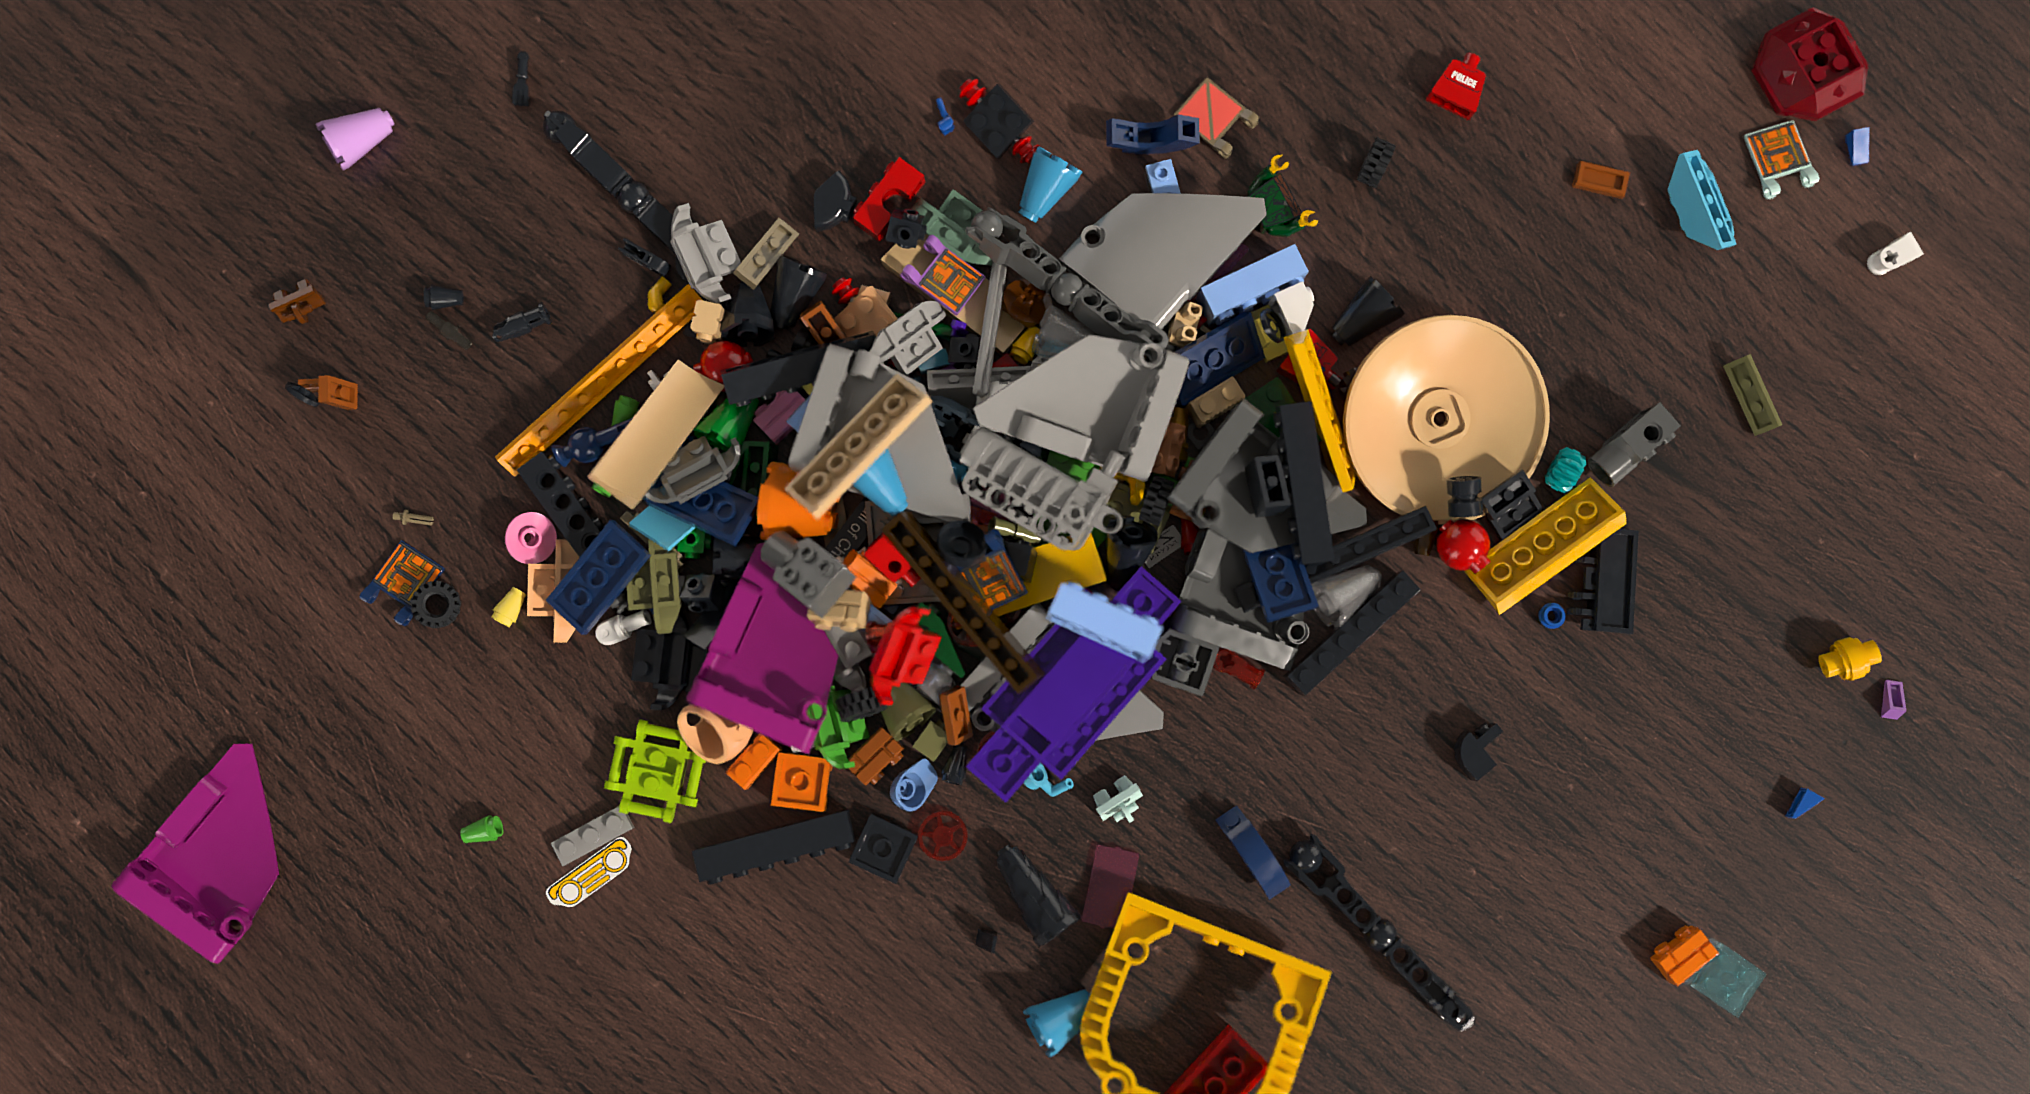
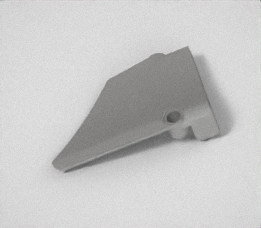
[789,344,968,524]

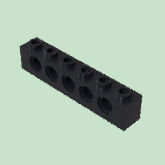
[517,452,627,588]

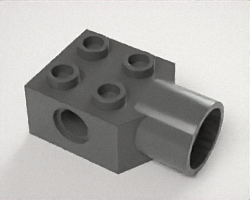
[1587,402,1680,487]
[761,531,856,619]
[1150,629,1220,696]

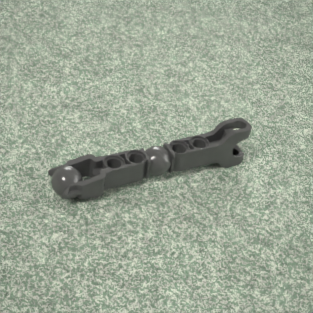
[965,207,1168,363]

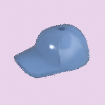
[890,758,938,811]

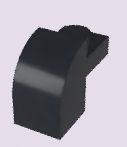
[1454,722,1504,781]

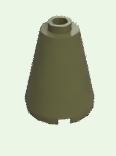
[868,672,936,741]

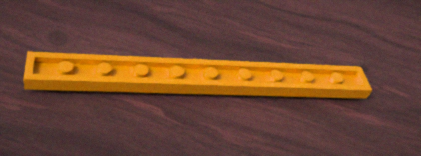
[495,284,704,477]

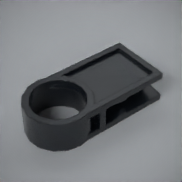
[618,238,671,277]

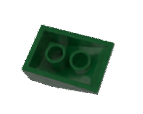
[917,602,966,679]

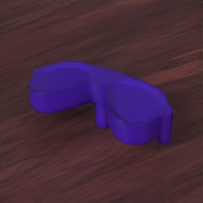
[950,320,969,337]

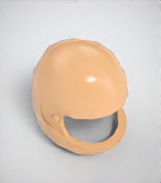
[677,705,753,764]

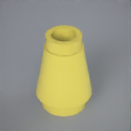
[491,587,526,627]

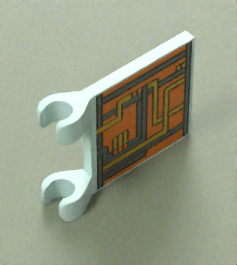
[1744,120,1819,199]

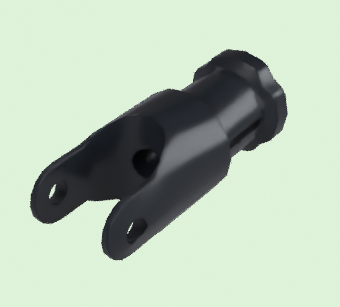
[493,302,552,342]

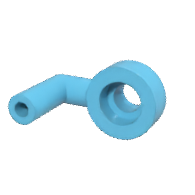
[1023,763,1074,797]

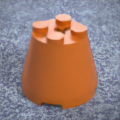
[757,462,841,540]

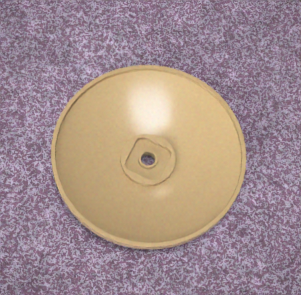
[1343,315,1550,524]

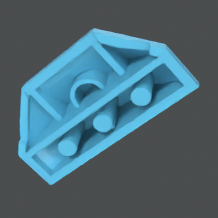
[1668,150,1736,250]

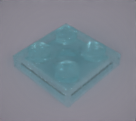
[1690,942,1767,1018]

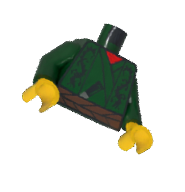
[1247,154,1318,237]

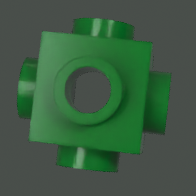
[674,528,713,559]

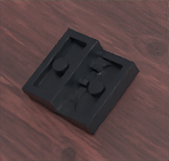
[1481,469,1544,540]

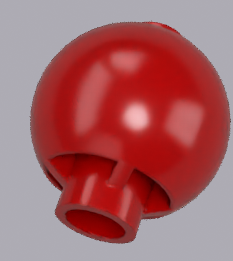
[693,341,753,392]
[1436,519,1491,574]

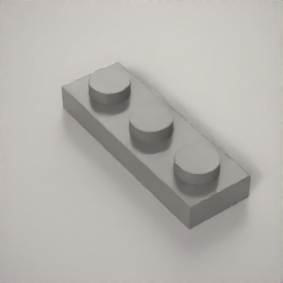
[551,806,635,866]

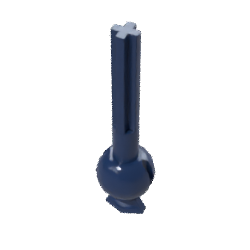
[551,417,634,468]

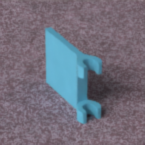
[629,506,695,551]

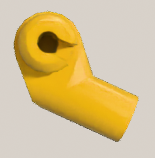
[648,276,672,313]

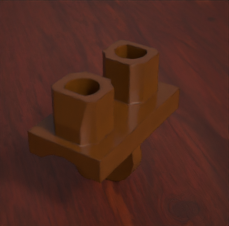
[268,279,326,324]

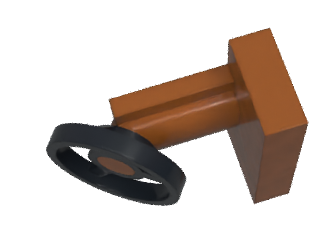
[285,375,358,410]

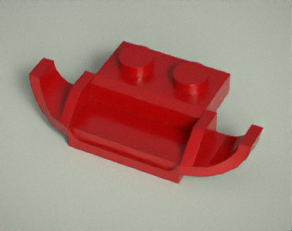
[869,607,941,706]

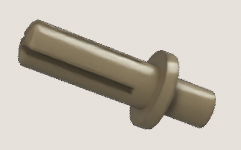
[393,510,434,525]

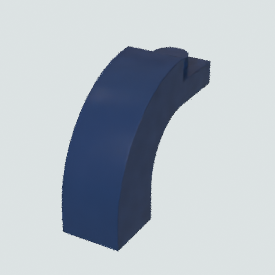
[1106,114,1200,154]
[1216,805,1291,900]

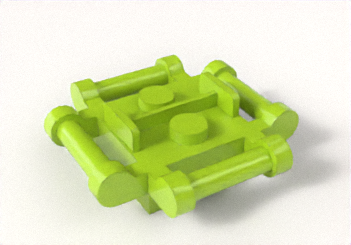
[604,719,706,823]

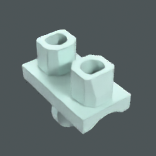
[1093,776,1143,823]

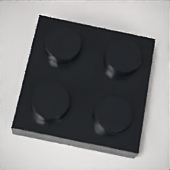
[849,813,919,884]

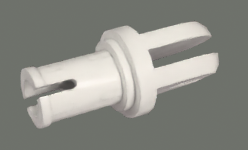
[595,609,652,645]

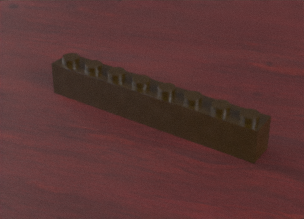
[881,512,1045,694]

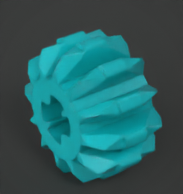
[1545,447,1586,493]

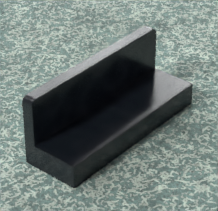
[684,580,740,656]

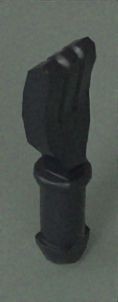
[512,51,529,106]

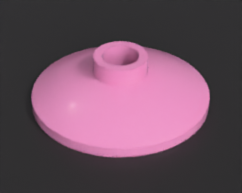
[505,512,557,564]

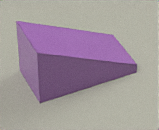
[1881,680,1906,720]

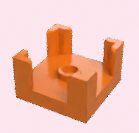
[771,751,832,812]

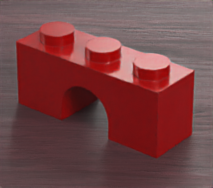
[853,157,925,242]

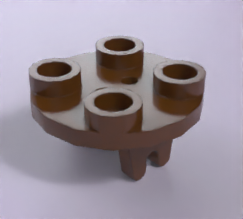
[1001,279,1052,328]

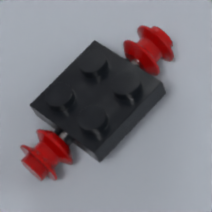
[959,79,1039,164]

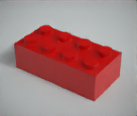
[1164,1024,1269,1094]

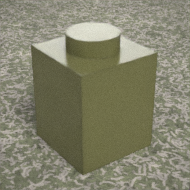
[912,720,948,762]

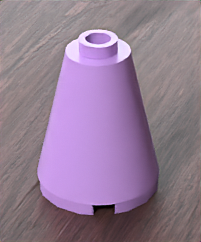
[316,108,395,171]

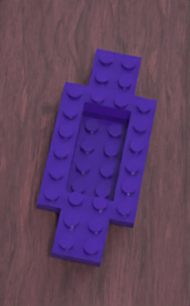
[966,567,1181,802]

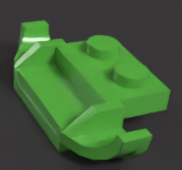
[806,686,870,769]

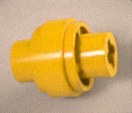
[1818,637,1882,681]

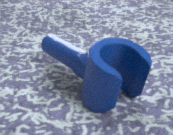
[936,98,954,135]

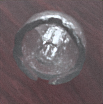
[910,662,956,713]

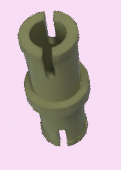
[988,517,1041,546]

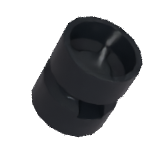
[1447,476,1483,518]

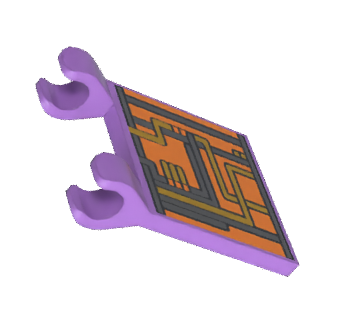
[900,235,986,316]

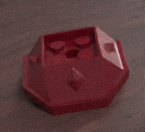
[1751,7,1868,121]

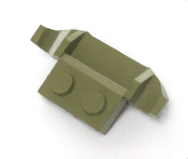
[627,538,681,634]

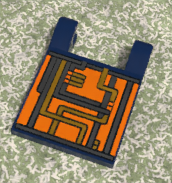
[956,529,1028,610]
[360,540,445,626]

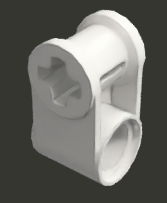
[1867,232,1924,275]

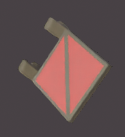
[1174,78,1259,159]

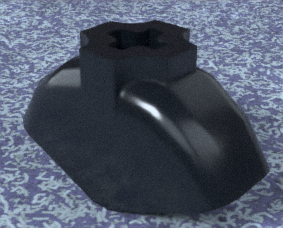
[814,170,857,232]

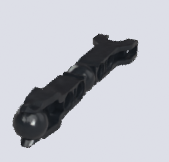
[543,110,696,291]
[1283,833,1474,1031]

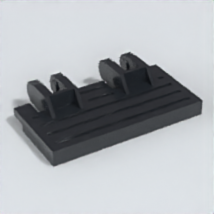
[1567,529,1639,634]

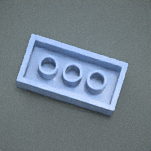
[1196,244,1309,327]
[1045,582,1163,663]

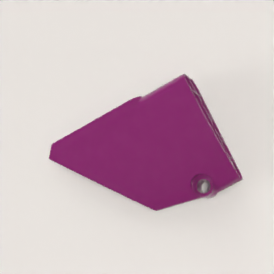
[686,542,838,754]
[111,743,279,964]

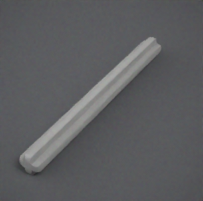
[973,262,1007,397]

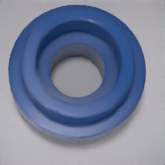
[1538,603,1566,629]

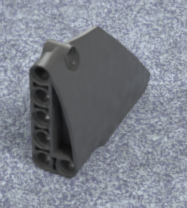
[1167,398,1367,553]
[1168,509,1309,671]

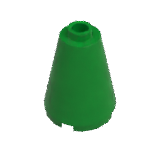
[693,398,760,454]

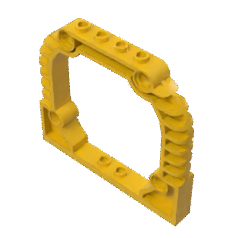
[1081,892,1331,1094]

